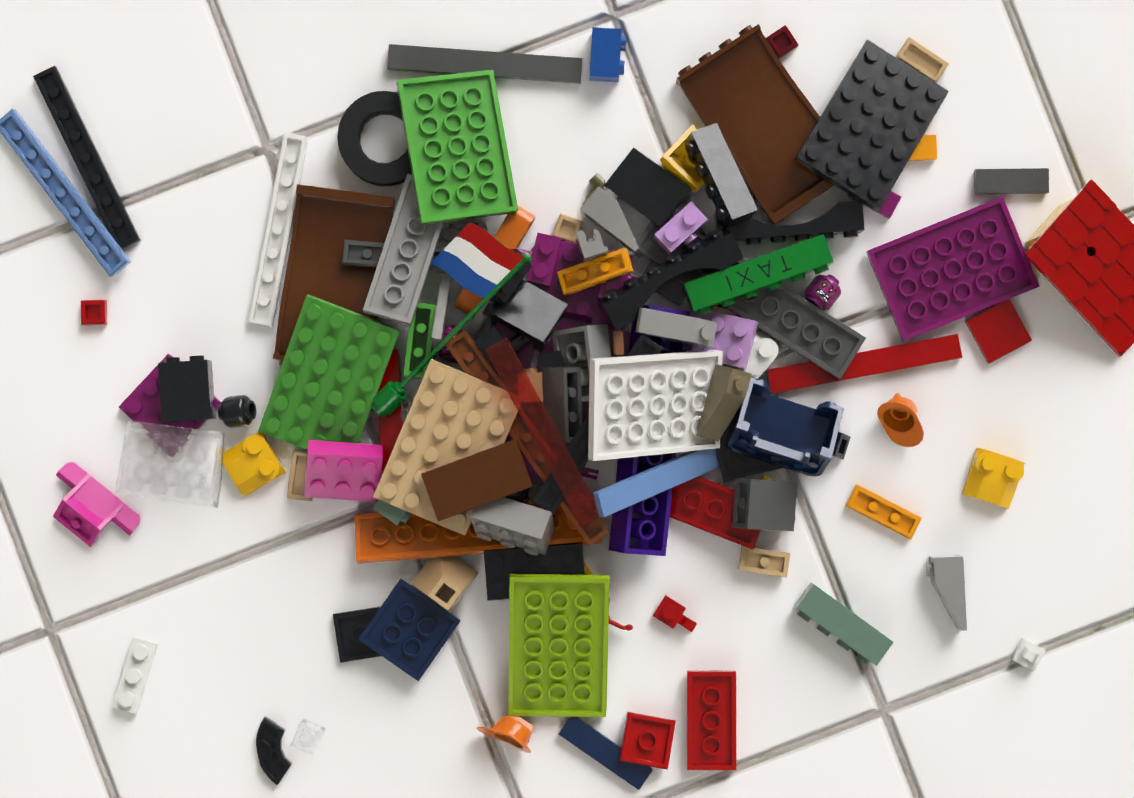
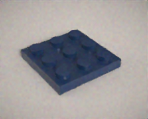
[358,578,461,681]

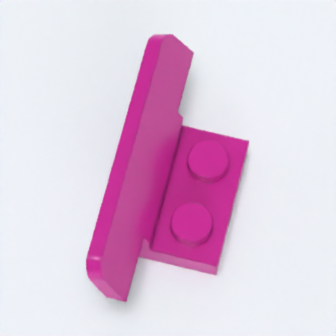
[52,462,140,547]

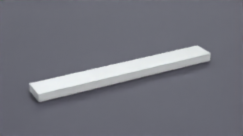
[248,132,309,328]

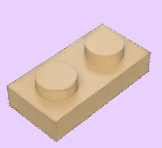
[738,545,791,578]

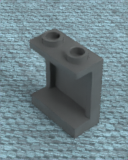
[732,478,797,531]

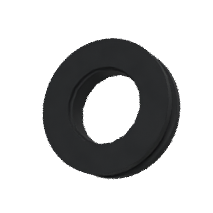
[337,91,412,186]

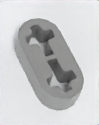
[441,219,488,242]

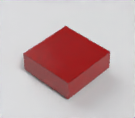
[81,300,108,325]

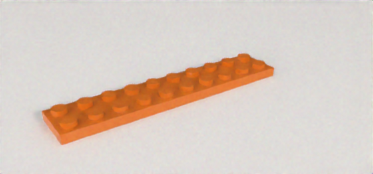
[354,494,602,564]

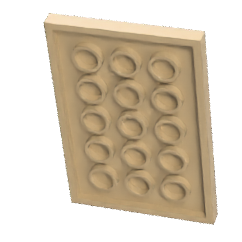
[373,359,523,536]

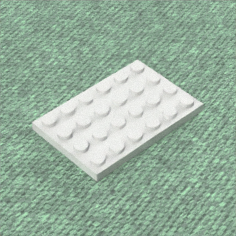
[588,350,723,461]

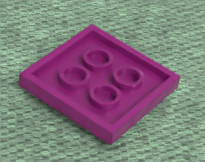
[119,354,222,457]

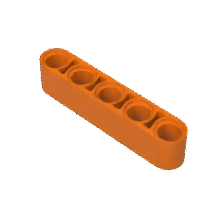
[454,206,536,318]

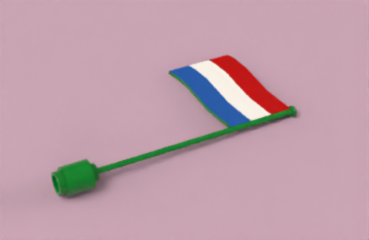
[371,223,532,417]

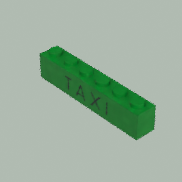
[683,234,834,316]

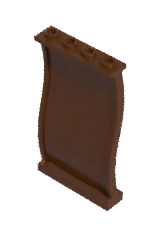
[676,24,835,225]
[273,184,396,365]

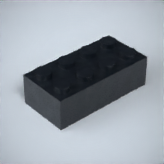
[484,543,585,601]

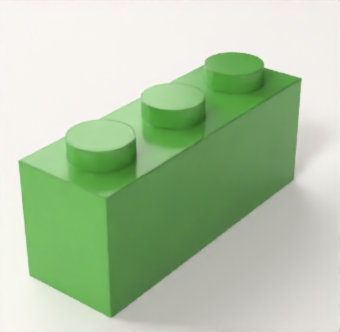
[403,303,436,379]

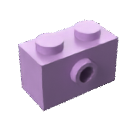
[654,201,708,256]

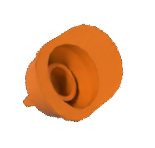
[877,393,924,447]
[476,715,533,753]

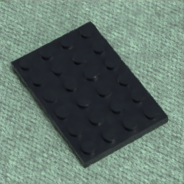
[794,39,949,212]

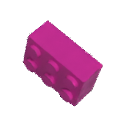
[304,440,383,502]

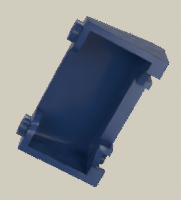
[728,378,844,477]

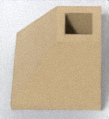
[411,556,479,613]

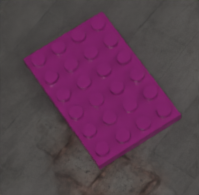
[866,196,1040,342]

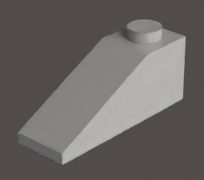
[580,186,642,258]
[636,308,717,347]
[926,555,967,631]

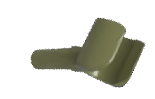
[582,173,605,205]

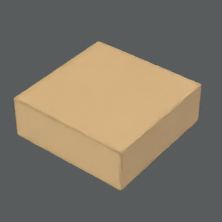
[552,213,583,244]

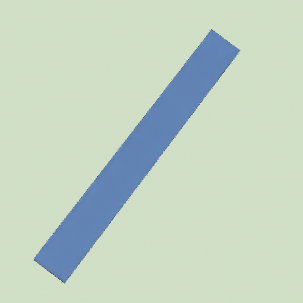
[0,109,131,277]

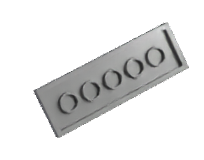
[363,174,444,326]

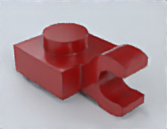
[653,595,697,632]

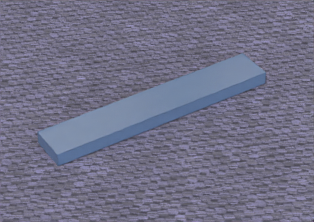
[593,449,719,517]

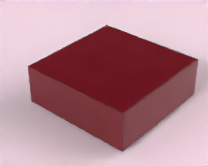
[766,25,799,59]

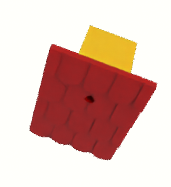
[1024,179,1134,357]

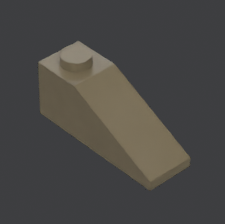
[696,364,752,441]

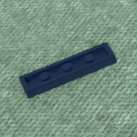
[558,717,653,790]

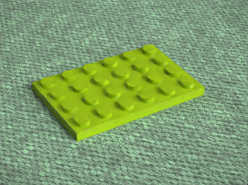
[508,574,610,717]

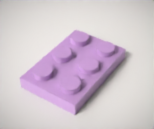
[686,305,758,370]

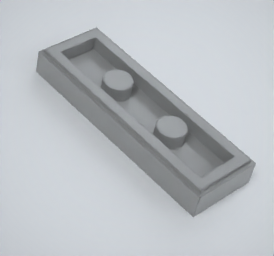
[431,273,451,350]

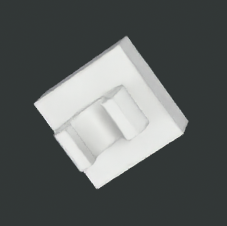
[1011,638,1046,672]

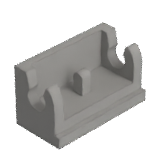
[576,229,608,262]

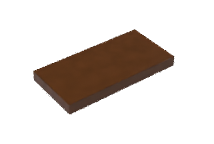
[421,439,533,521]

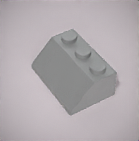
[553,324,611,402]

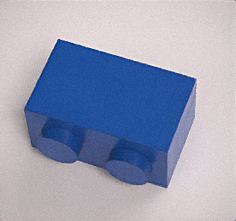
[589,27,626,82]

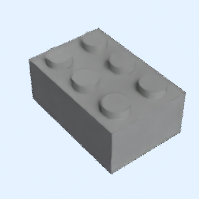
[470,497,555,555]

